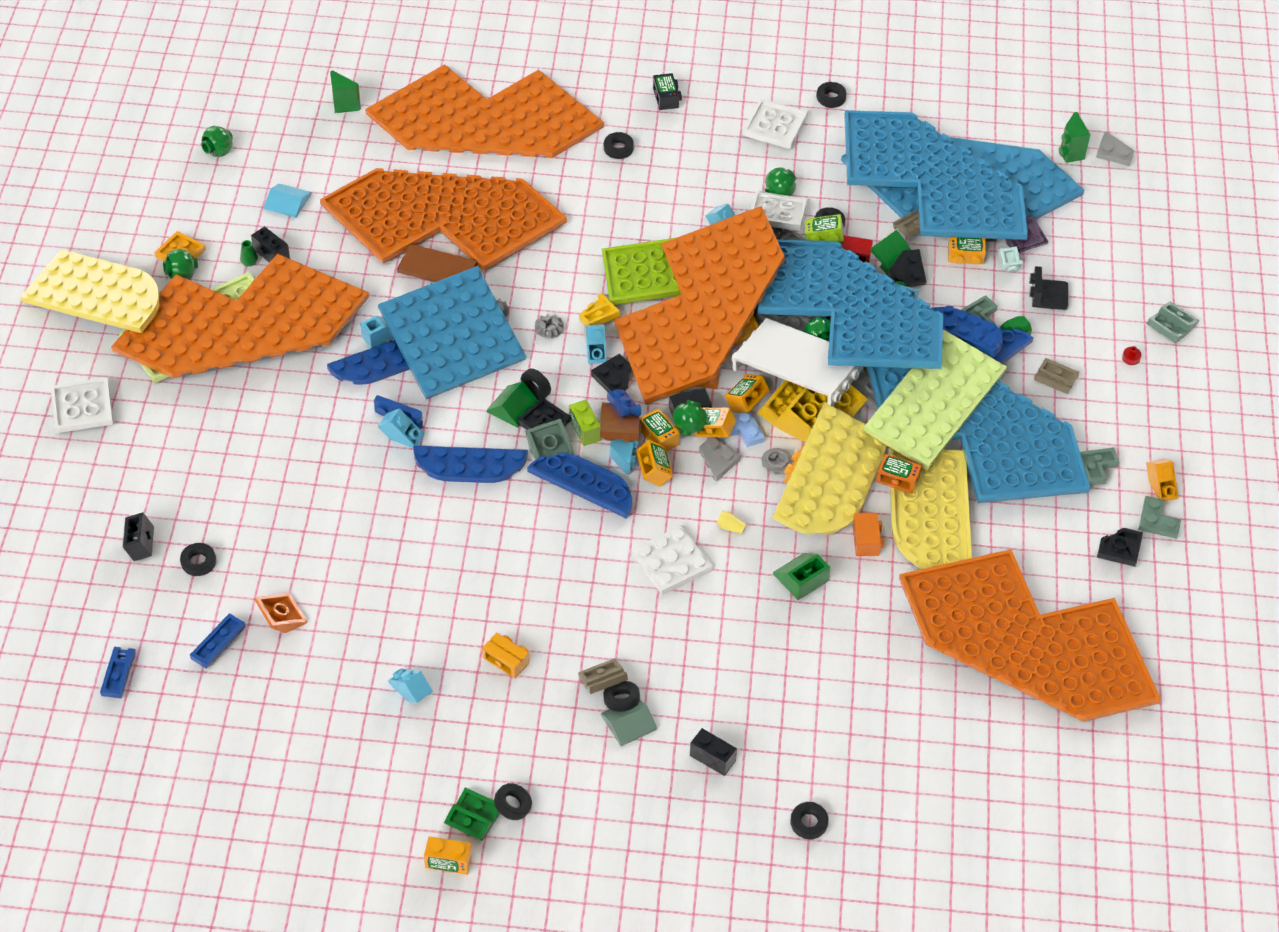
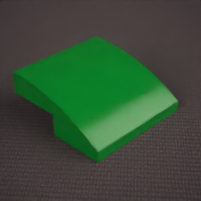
[870,230,911,276]
[444,787,500,841]

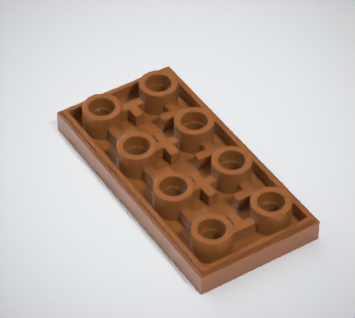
[397,244,477,282]
[600,402,639,442]

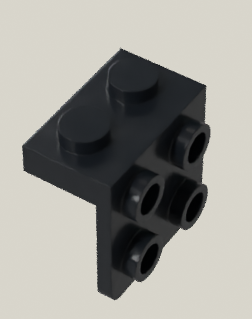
[1029,266,1068,310]

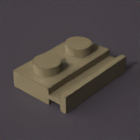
[893,209,920,238]
[1034,358,1079,394]
[578,658,628,694]

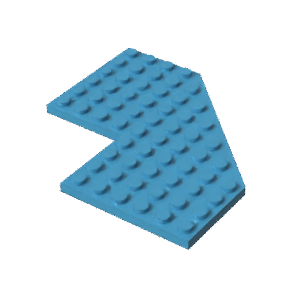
[844,110,1028,240]
[841,137,1084,224]
[758,240,943,369]
[867,367,1091,503]

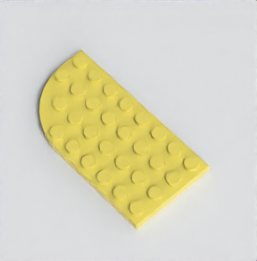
[21,250,160,333]
[772,402,887,535]
[889,447,972,569]

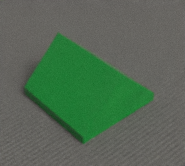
[330,70,361,113]
[487,381,538,428]

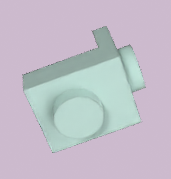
[998,247,1023,272]

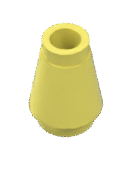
[716,511,746,535]

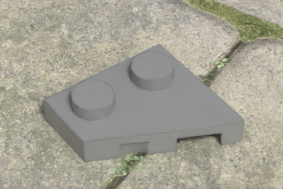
[1096,132,1134,166]
[699,437,741,481]

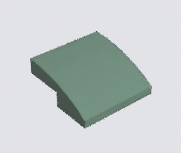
[1147,301,1199,343]

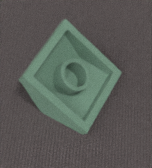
[525,419,574,460]
[601,700,657,746]

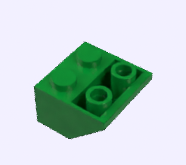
[773,553,830,600]

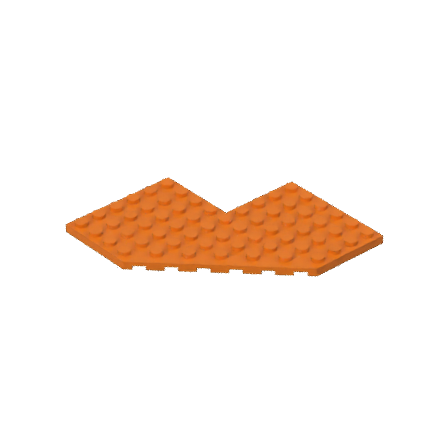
[365,64,604,158]
[320,168,567,271]
[614,206,785,405]
[111,254,369,379]
[899,549,1161,722]

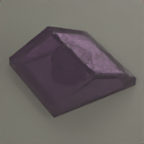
[1005,215,1048,253]

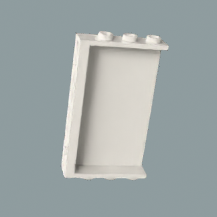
[731,318,863,406]

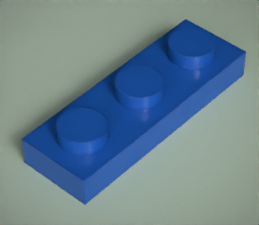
[190,613,246,669]

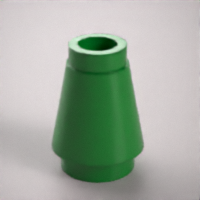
[240,240,258,267]

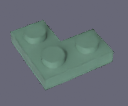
[961,295,998,325]
[1080,447,1119,486]
[1138,496,1181,539]

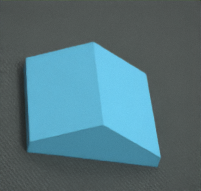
[264,183,311,218]

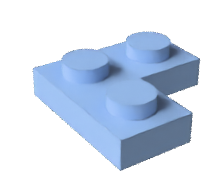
[722,411,765,447]

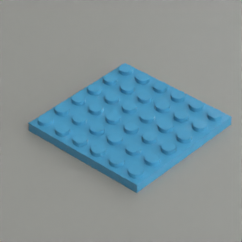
[378,266,527,400]

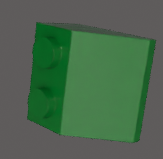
[1059,112,1091,163]

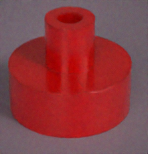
[1122,346,1142,365]

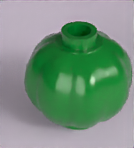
[201,126,233,157]
[765,167,796,196]
[163,249,198,280]
[803,317,831,341]
[673,400,708,436]

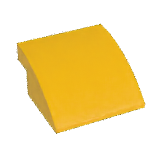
[757,380,868,442]

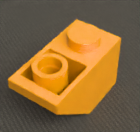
[1146,459,1179,501]

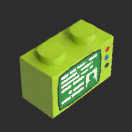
[805,214,844,242]
[569,400,601,446]

